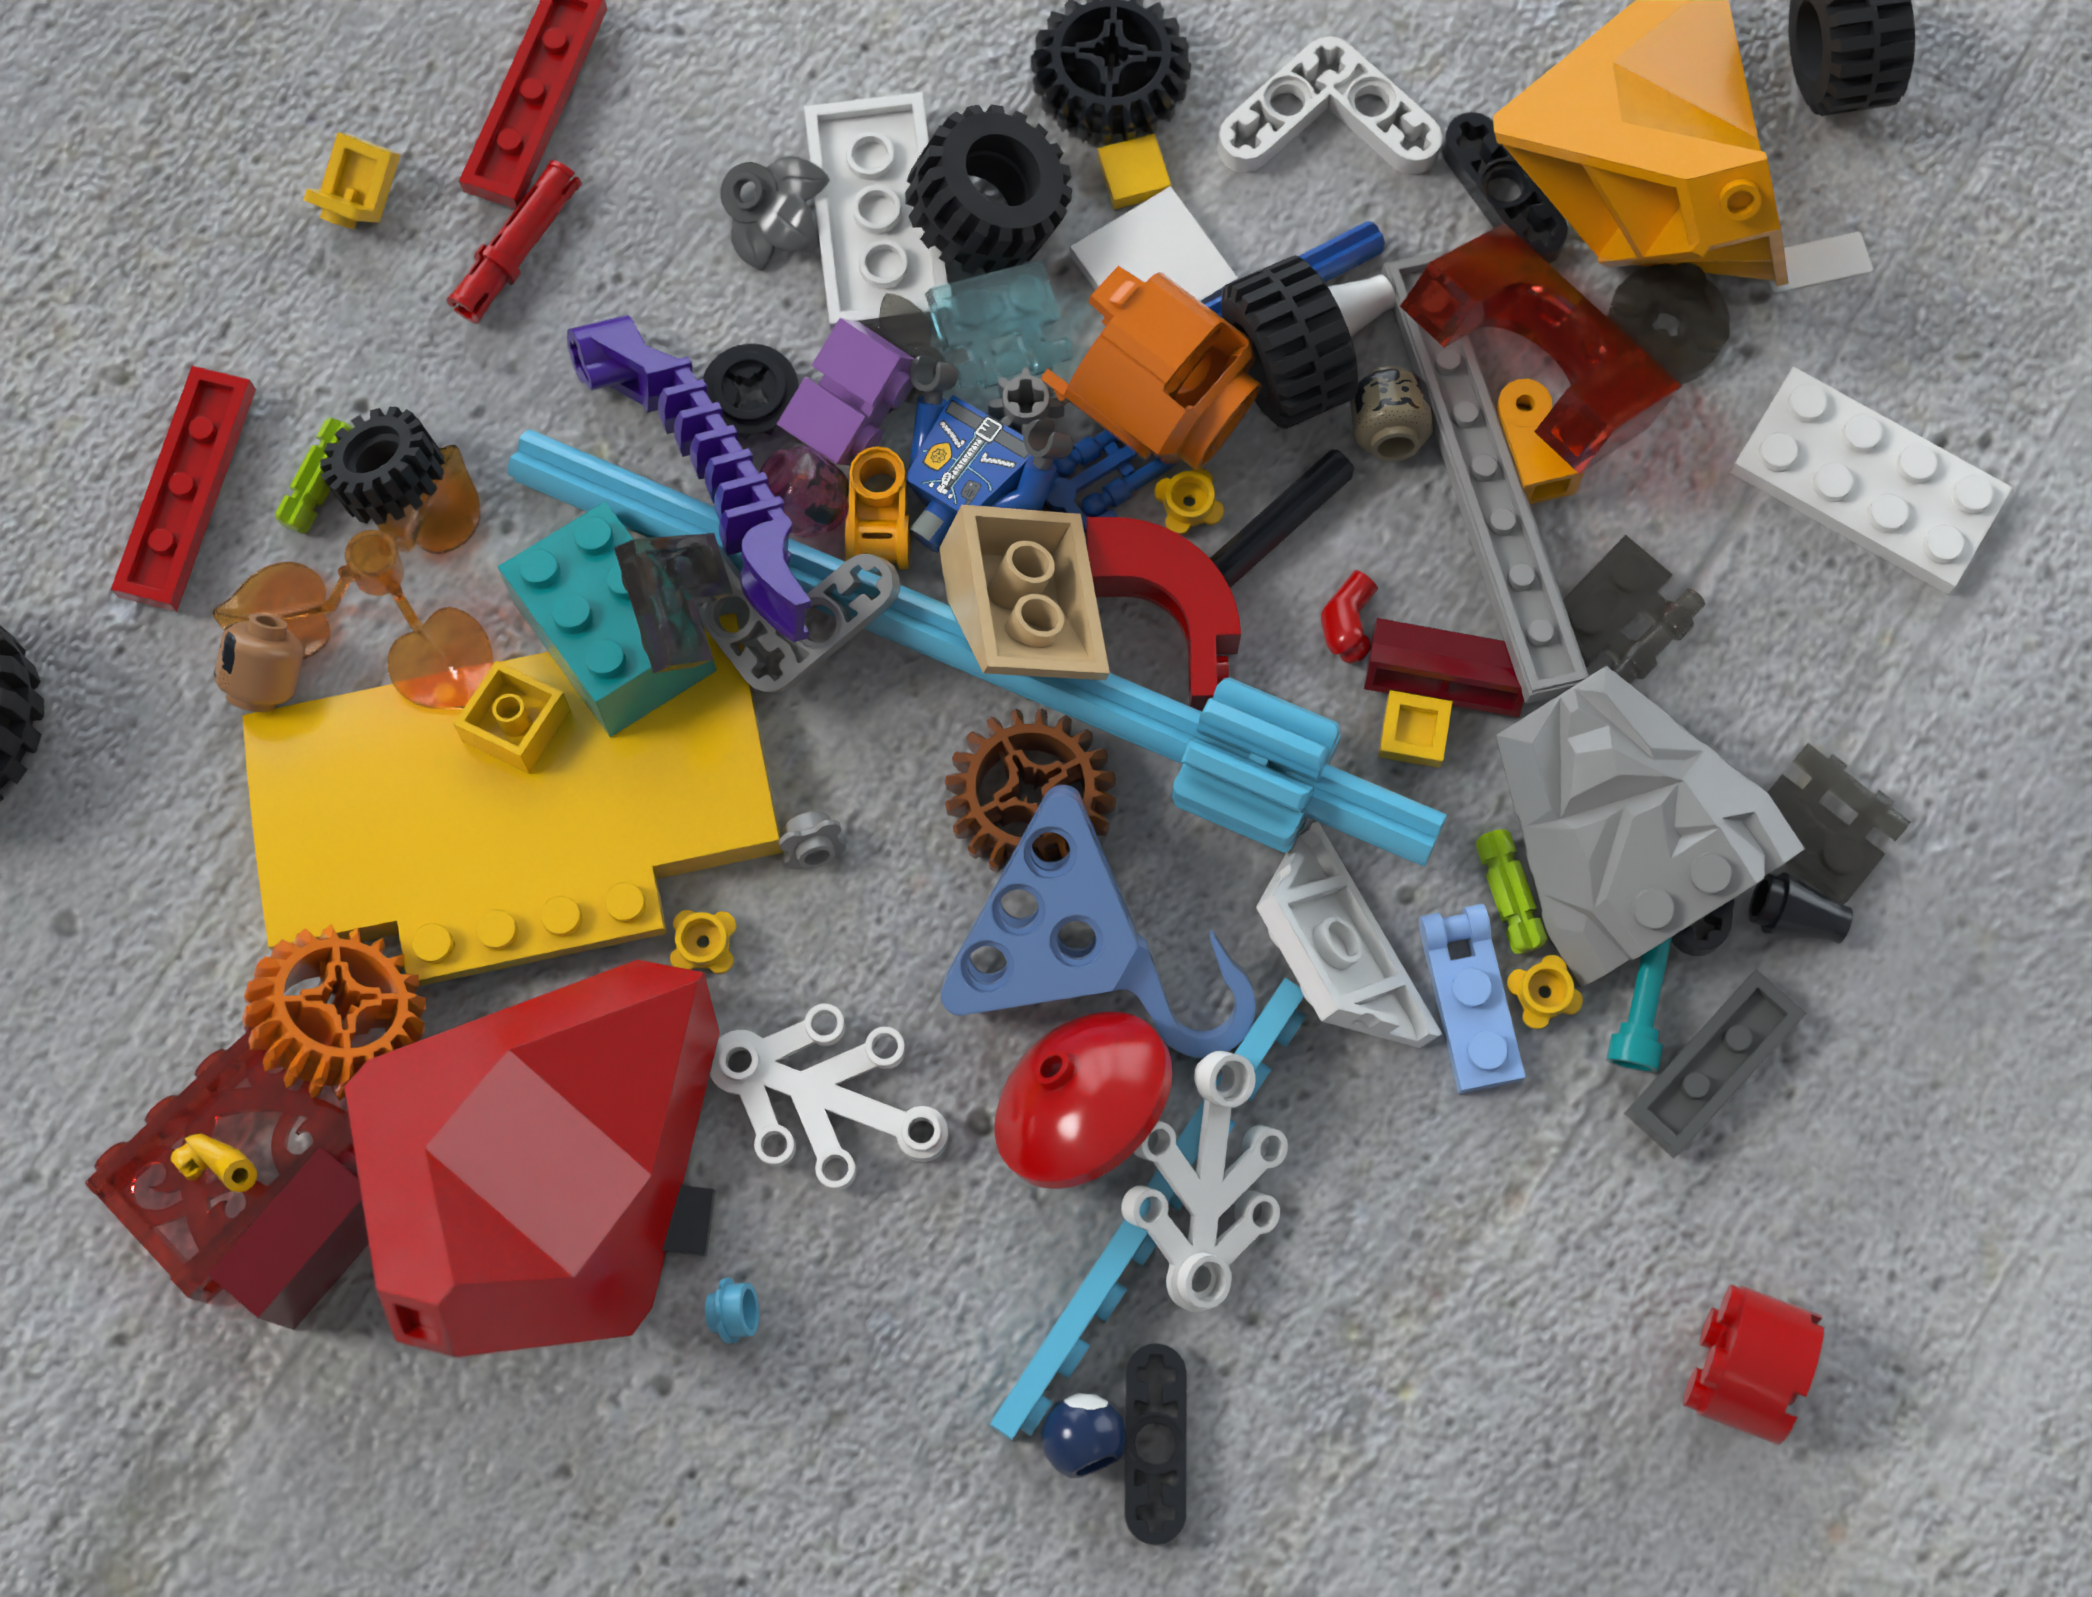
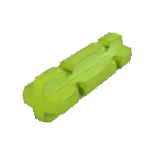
[275,417,353,534]
[1476,829,1547,954]

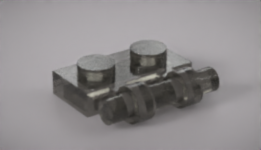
[1563,534,1705,684]
[1767,743,1911,905]

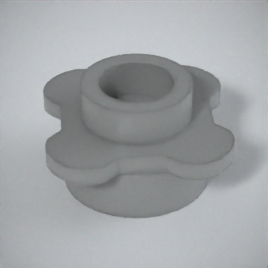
[779,811,846,869]

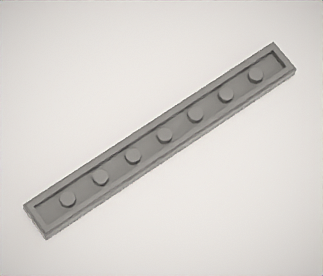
[1381,251,1589,704]

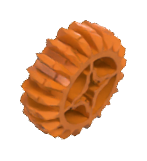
[242,924,426,1101]

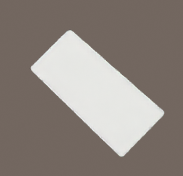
[1768,231,1873,293]

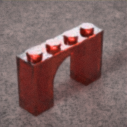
[1400,223,1682,474]

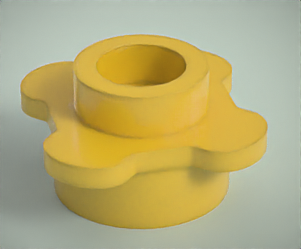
[1154,468,1224,535]
[670,910,737,975]
[1506,955,1583,1030]

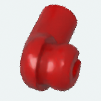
[1321,570,1378,664]

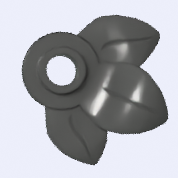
[720,156,830,271]

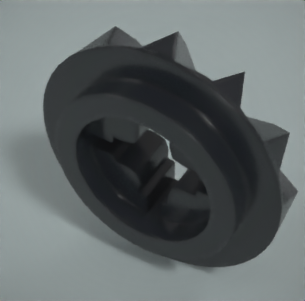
[703,344,799,439]

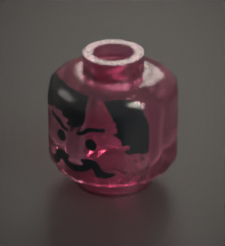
[758,445,849,539]

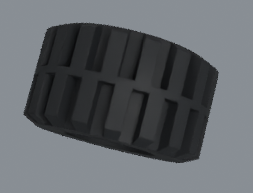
[1788,0,1915,116]
[905,104,1073,276]
[1221,255,1358,429]

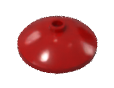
[994,1011,1172,1189]

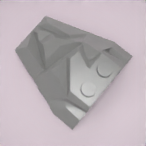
[1496,666,1804,987]

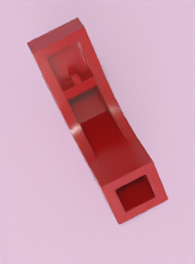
[1086,517,1241,711]

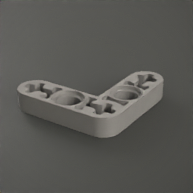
[664,536,900,693]

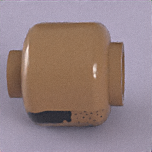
[213,613,305,712]

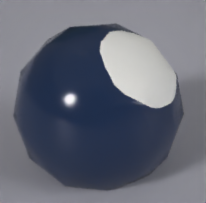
[1041,1393,1127,1478]

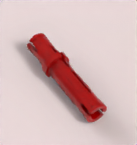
[446,160,582,324]

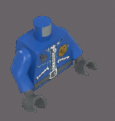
[906,355,1073,553]

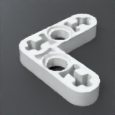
[1218,36,1442,175]

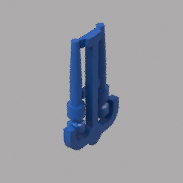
[1045,430,1180,533]

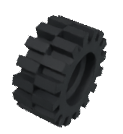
[320,407,445,525]

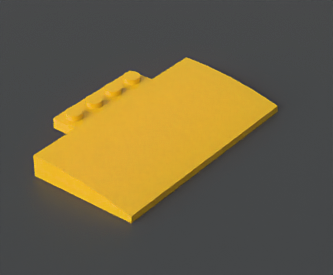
[242,613,784,986]

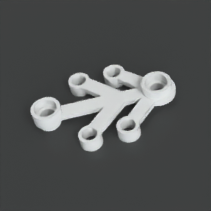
[710,1003,949,1191]
[1121,1051,1288,1312]

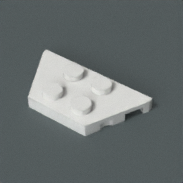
[1256,821,1442,1048]

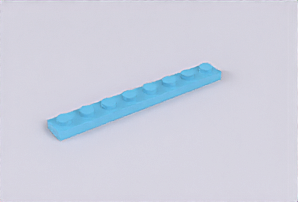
[989,978,1307,1441]

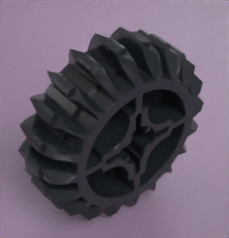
[1031,0,1191,146]

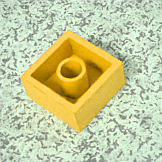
[453,660,571,773]

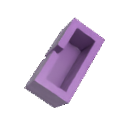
[777,318,914,466]

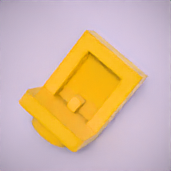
[303,132,401,229]

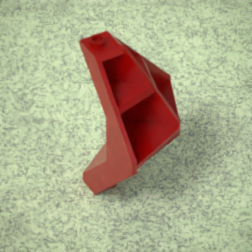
[344,959,720,1358]

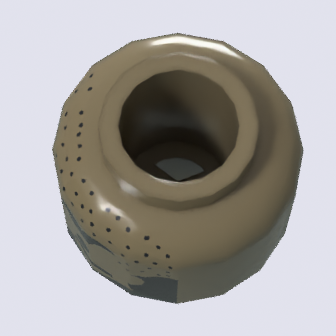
[1350,366,1434,461]

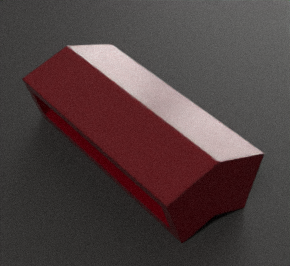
[1364,618,1524,718]

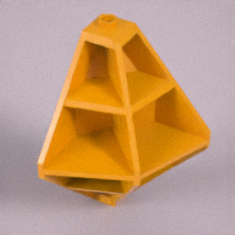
[1493,0,1789,287]

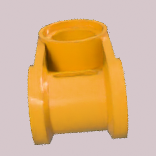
[845,446,911,570]

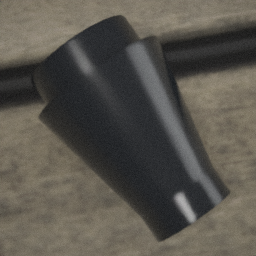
[1749,872,1853,944]

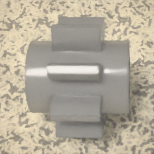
[988,367,1064,436]

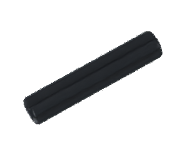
[1210,449,1355,588]

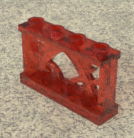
[85,1027,355,1304]

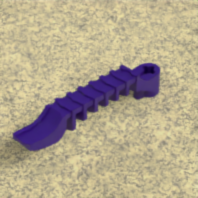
[567,315,811,642]

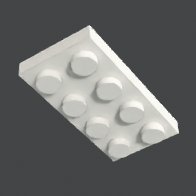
[804,92,952,331]
[1729,366,2013,595]

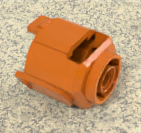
[1040,266,1262,471]

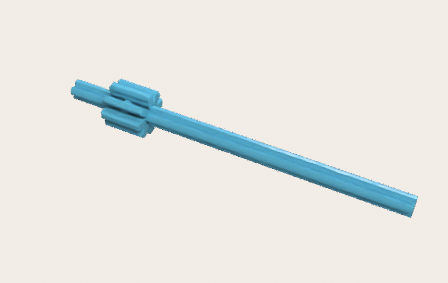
[508,429,1447,867]

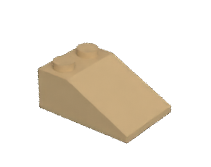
[939,505,1110,680]

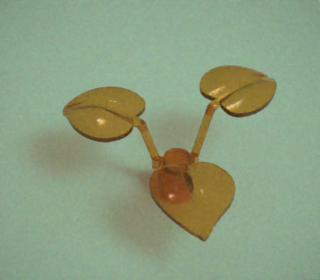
[213,444,494,709]

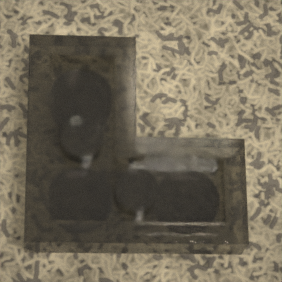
[614,533,733,673]

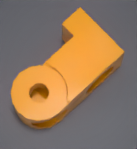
[1496,379,1585,505]

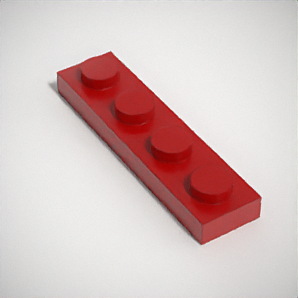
[459,0,608,209]
[110,366,256,612]

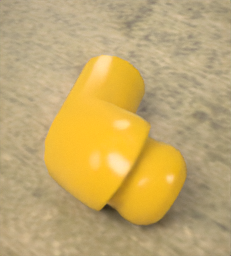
[171,1133,257,1193]

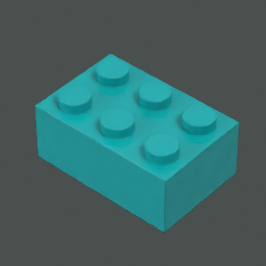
[497,502,717,737]

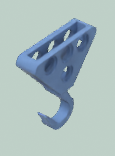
[941,785,1256,1058]

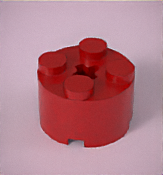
[1683,1284,1824,1445]

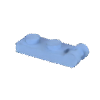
[1419,904,1526,1094]

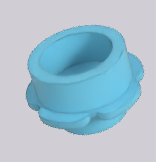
[705,1277,759,1343]

